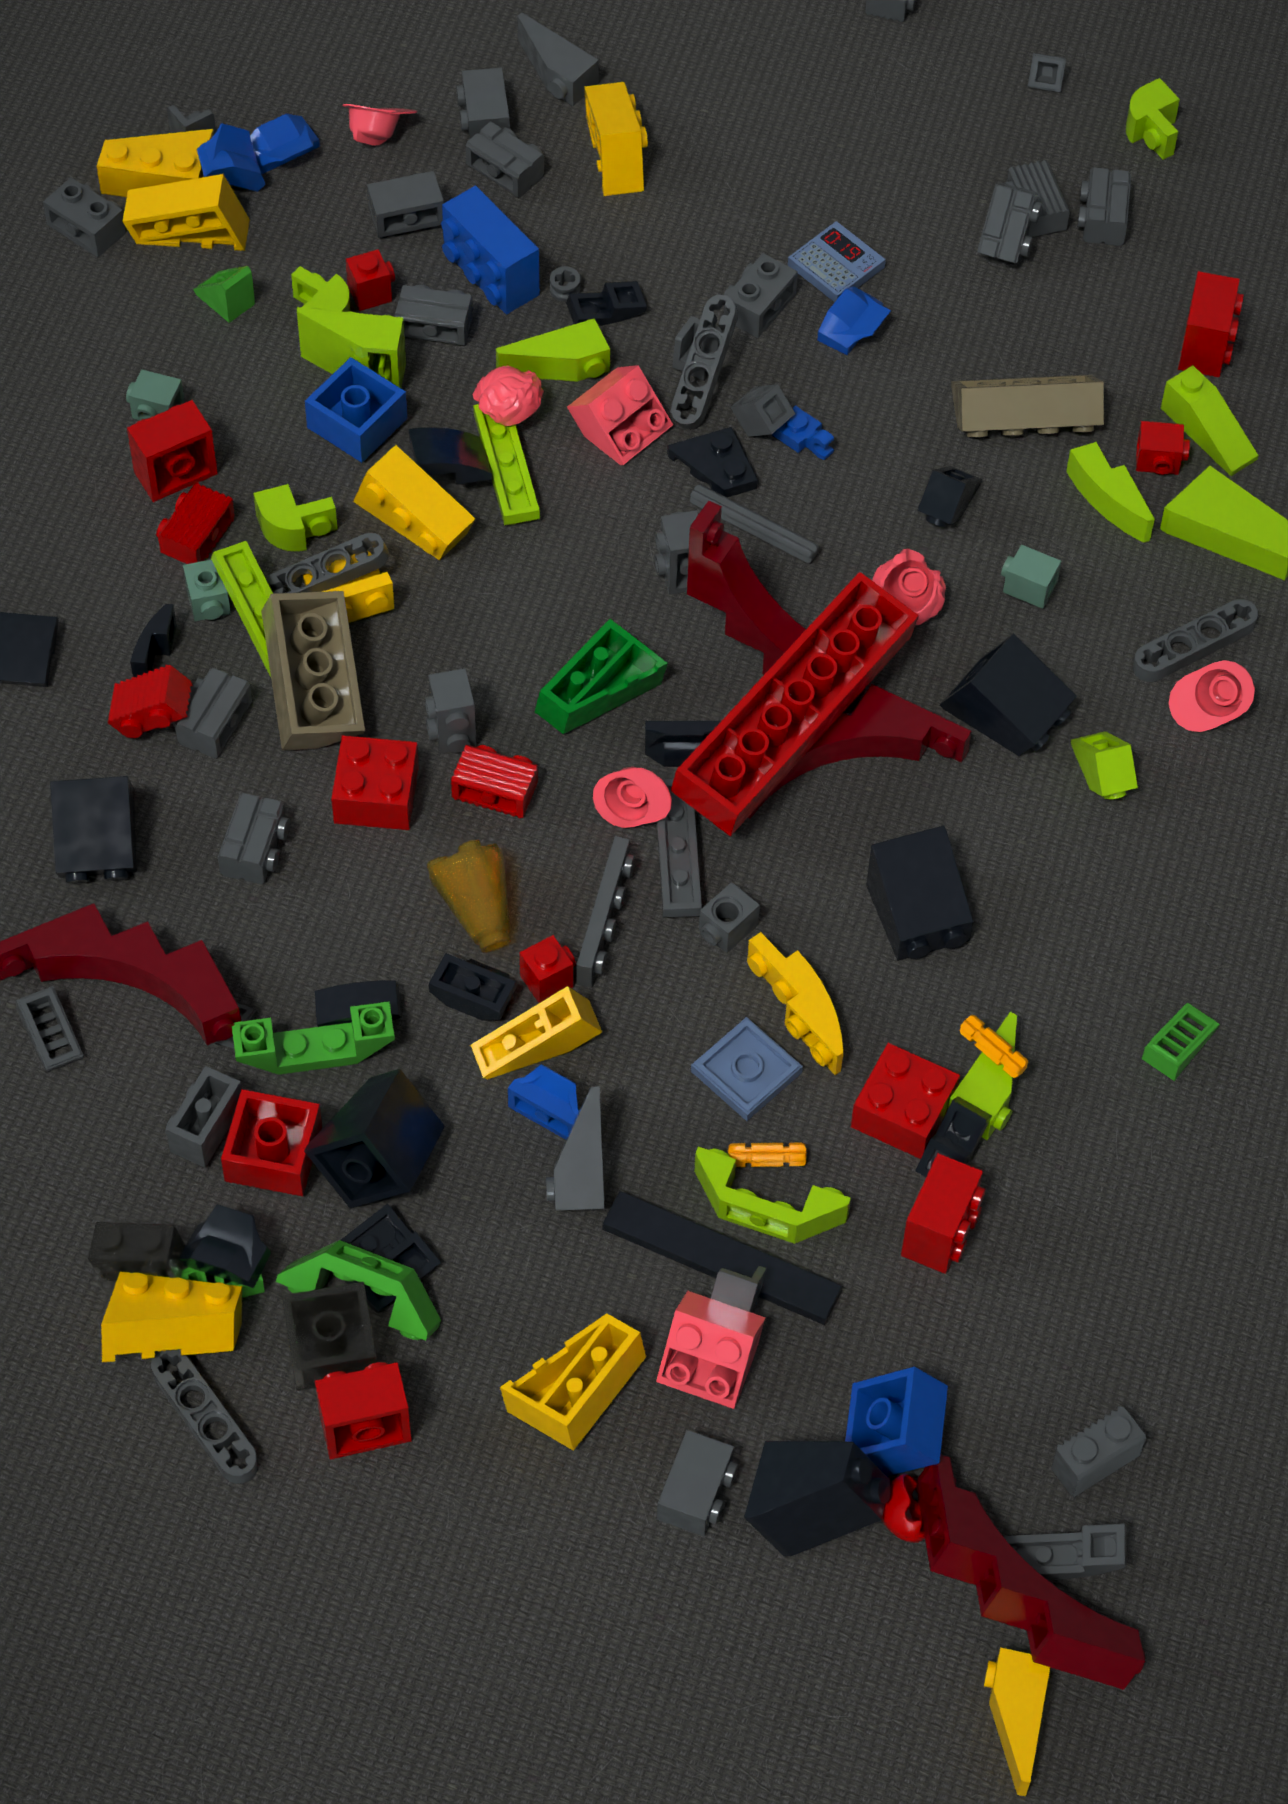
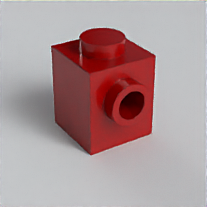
[346,249,395,311]
[1136,421,1190,475]
[519,935,576,1003]

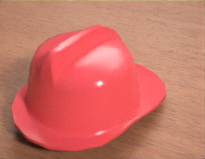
[342,104,417,146]
[1168,660,1255,732]
[593,767,672,828]

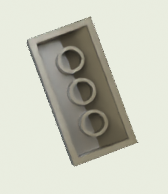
[951,375,1104,437]
[261,591,365,750]

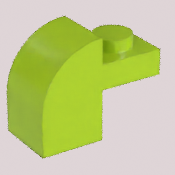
[1126,78,1180,160]
[291,266,351,312]
[253,484,338,551]

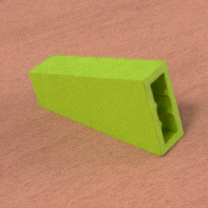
[1160,466,1288,580]

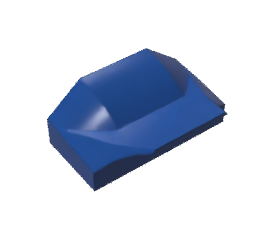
[250,114,320,174]
[197,123,266,192]
[817,286,891,355]
[508,1064,579,1140]

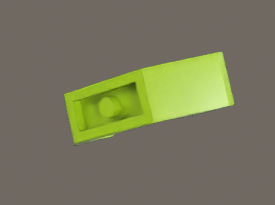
[694,1146,851,1244]

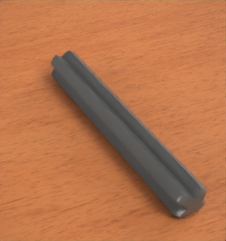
[690,484,819,563]

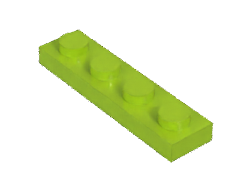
[473,404,540,525]
[211,541,273,677]

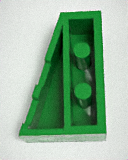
[535,619,668,735]

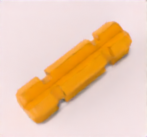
[960,1015,1028,1078]
[728,1142,807,1167]

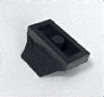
[645,721,721,767]
[429,953,517,1021]
[179,1204,271,1288]

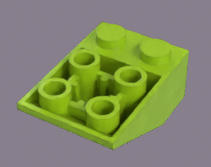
[297,307,406,388]

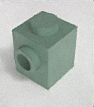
[126,369,185,421]
[1001,544,1062,609]
[183,560,231,621]

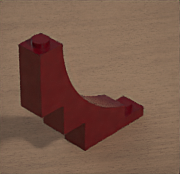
[687,500,806,675]
[748,684,972,819]
[0,903,242,1046]
[916,1454,1145,1690]

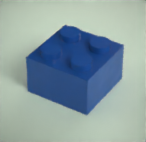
[305,357,408,463]
[845,1366,948,1476]

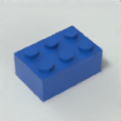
[441,185,540,315]

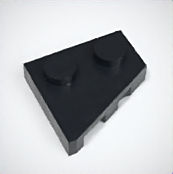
[667,427,758,498]

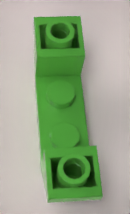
[232,1002,395,1075]
[276,1240,441,1341]

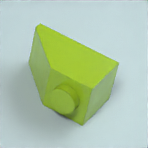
[1071,731,1138,799]

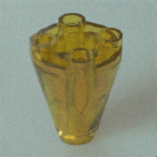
[426,840,511,952]

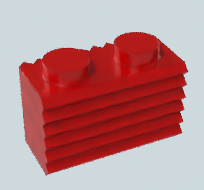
[156,482,235,564]
[108,665,193,738]
[451,745,538,818]

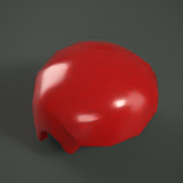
[882,1473,925,1543]

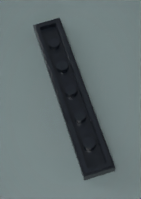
[602,1191,842,1325]

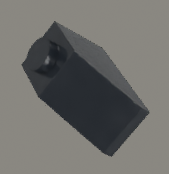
[917,466,982,527]

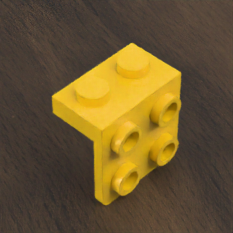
[303,551,394,623]

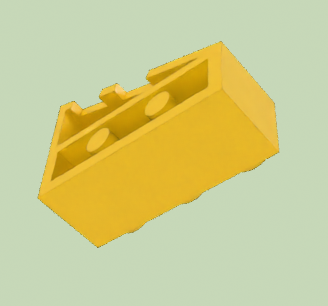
[584,82,648,196]
[97,129,214,197]
[122,174,250,251]
[353,445,476,560]
[101,1272,242,1362]
[500,1313,646,1451]

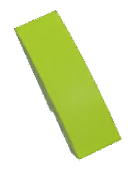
[1066,442,1155,543]

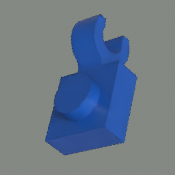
[772,406,834,460]

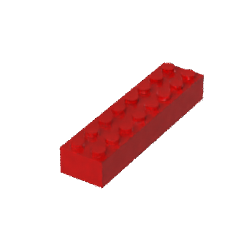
[670,572,919,837]

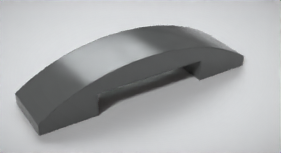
[998,1523,1126,1580]

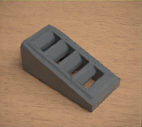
[16,986,84,1072]

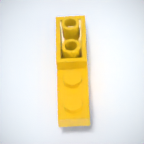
[747,932,843,1075]

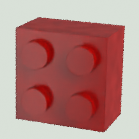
[1178,271,1244,377]
[127,400,218,502]
[331,735,419,830]
[851,1043,960,1159]
[221,1089,323,1196]
[901,1153,986,1274]
[315,1362,412,1460]

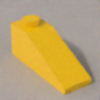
[470,986,602,1079]
[984,1647,1050,1797]

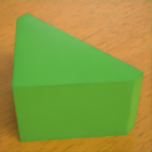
[193,266,255,323]

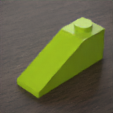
[496,318,610,382]
[1161,365,1259,476]
[948,1012,1017,1140]

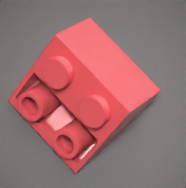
[567,365,673,465]
[656,1291,766,1409]

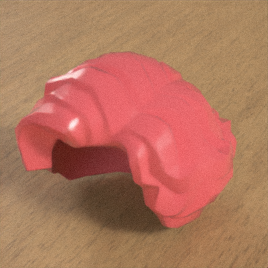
[472,365,544,426]
[872,549,946,625]

